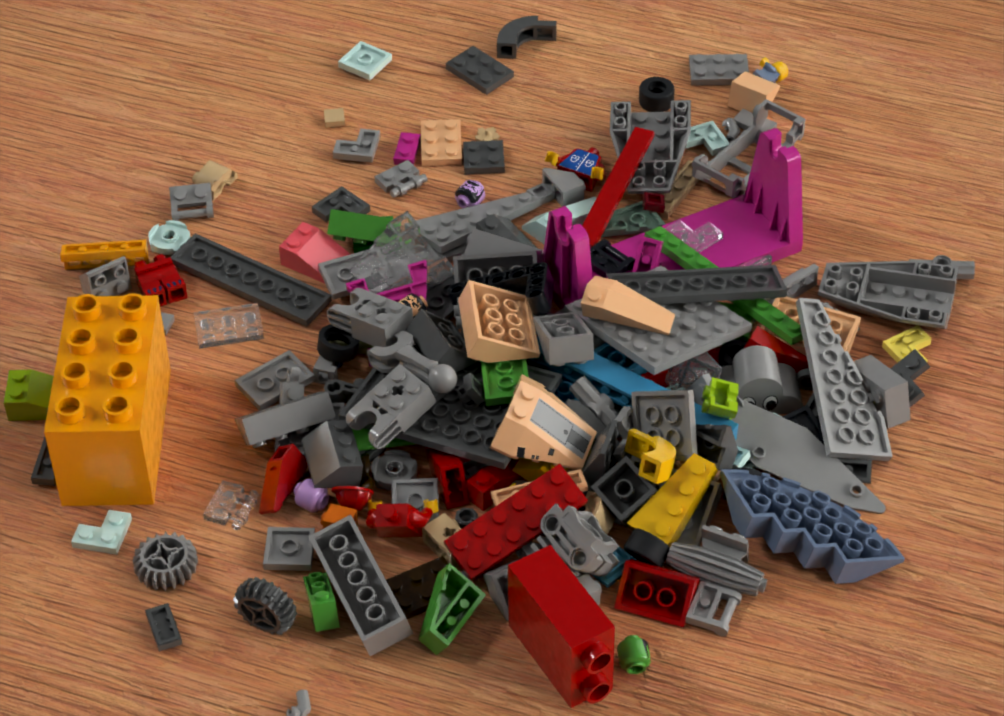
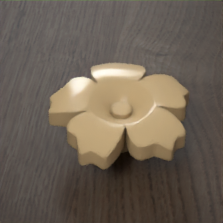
[475,127,500,141]

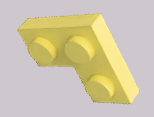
[882,325,932,363]

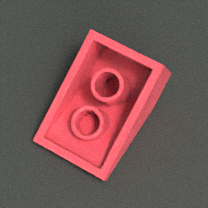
[279,222,351,284]

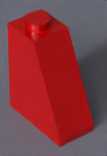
[426,447,469,510]

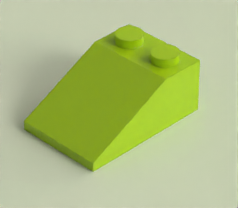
[4,369,54,421]

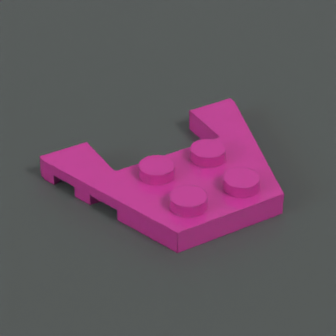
[346,260,427,309]

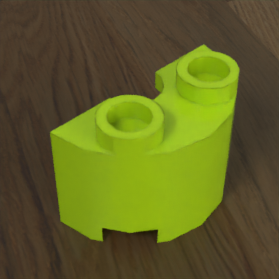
[701,377,739,419]

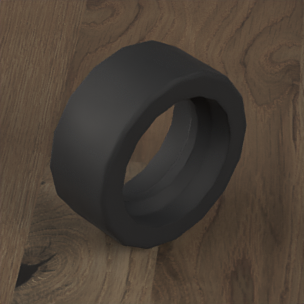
[317,324,360,363]

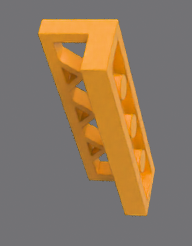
[60,239,149,270]

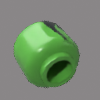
[617,635,651,674]

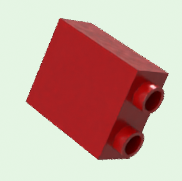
[508,545,615,708]

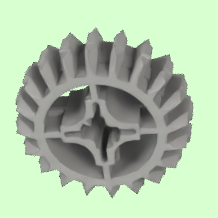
[133,531,198,591]

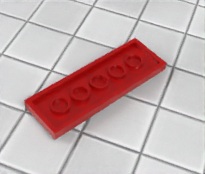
[444,464,588,581]

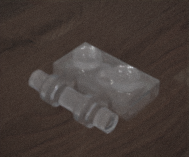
[203,480,259,530]

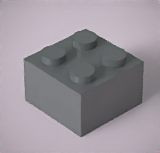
[591,456,657,527]

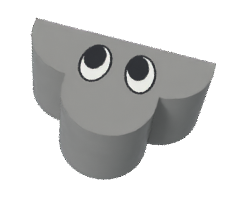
[711,345,803,414]

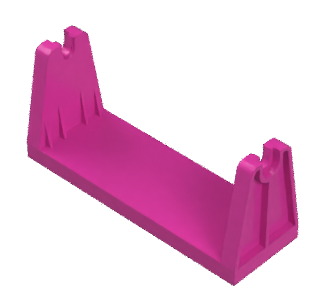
[543,128,803,310]

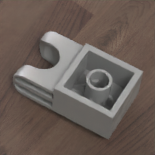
[327,288,413,347]
[346,364,437,449]

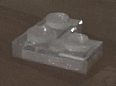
[665,219,723,253]

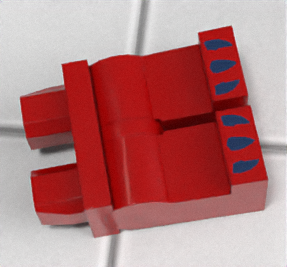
[134,254,188,307]

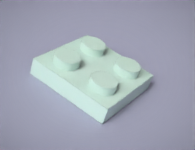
[338,41,392,81]

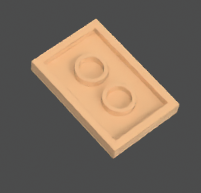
[421,119,462,166]

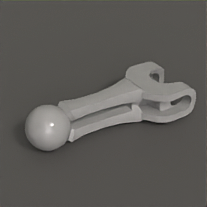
[367,330,457,393]

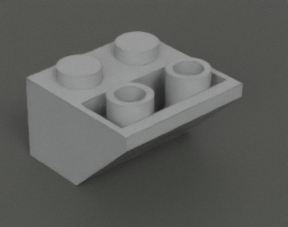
[79,256,132,296]

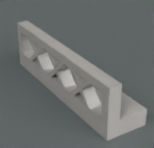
[753,263,819,323]

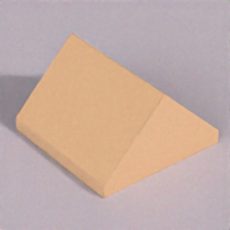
[727,71,780,113]

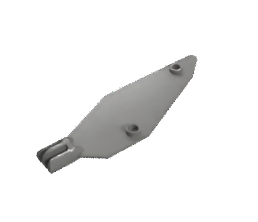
[731,396,886,514]

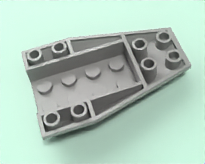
[610,100,691,194]
[818,261,959,329]

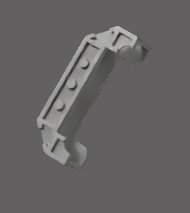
[692,99,806,198]

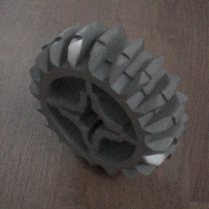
[233,577,298,635]

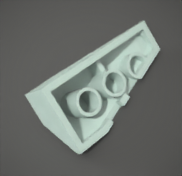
[522,196,597,244]

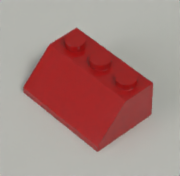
[614,559,700,628]

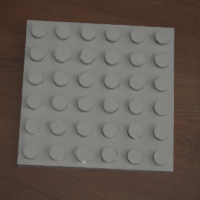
[564,266,752,375]

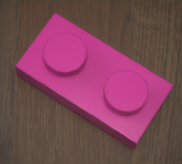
[393,132,421,165]

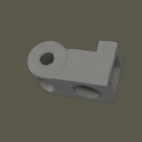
[313,343,343,384]

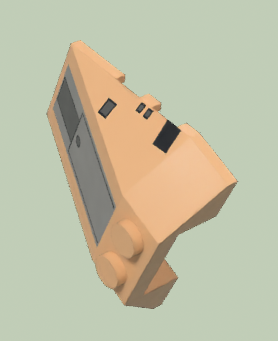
[489,375,597,470]

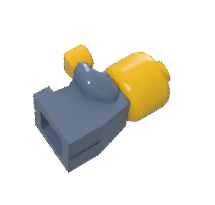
[753,57,789,83]

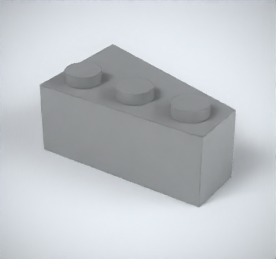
[853,355,911,429]

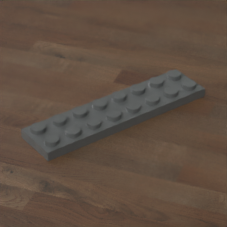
[171,233,332,327]
[606,265,787,305]

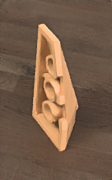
[581,276,675,335]

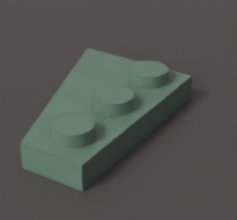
[601,201,665,237]

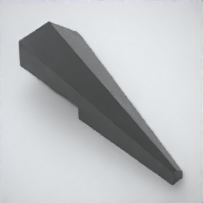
[696,424,738,470]

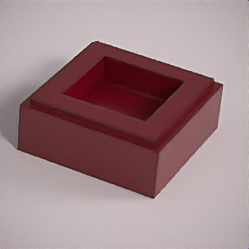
[642,192,665,213]

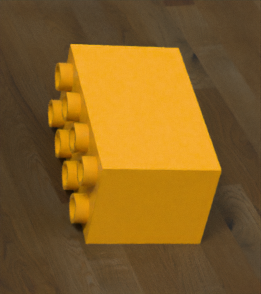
[44,293,171,506]

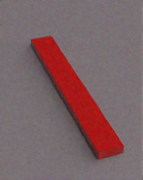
[582,127,654,248]

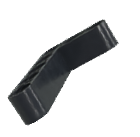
[447,262,554,316]

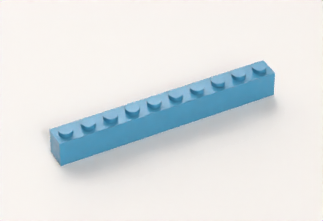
[529,336,738,440]

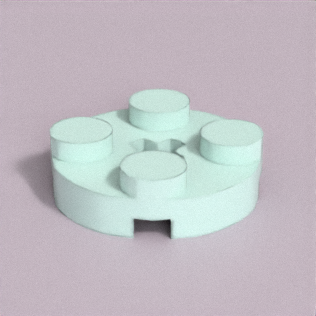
[148,220,191,256]

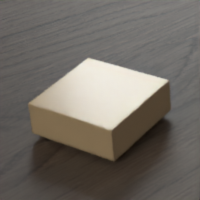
[324,108,345,128]

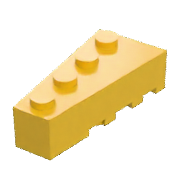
[627,453,718,547]

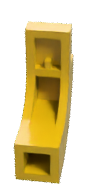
[624,428,676,484]

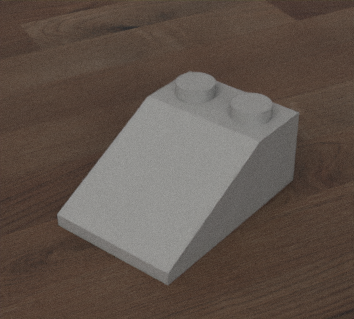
[533,312,594,366]

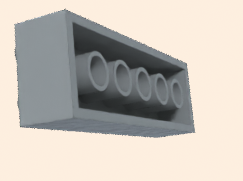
[309,515,414,656]

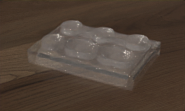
[194,303,264,349]

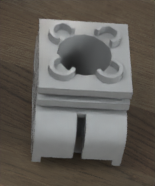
[530,503,620,578]

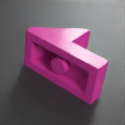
[632,236,663,272]

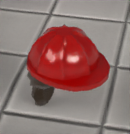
[331,454,374,511]

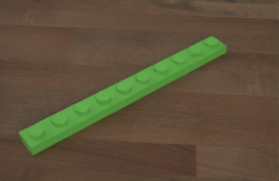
[644,226,803,345]

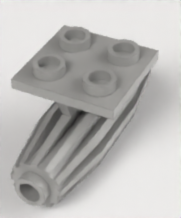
[666,525,768,596]

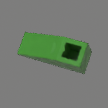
[303,572,340,632]

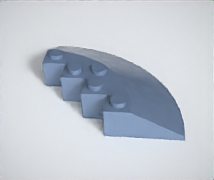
[720,469,905,584]

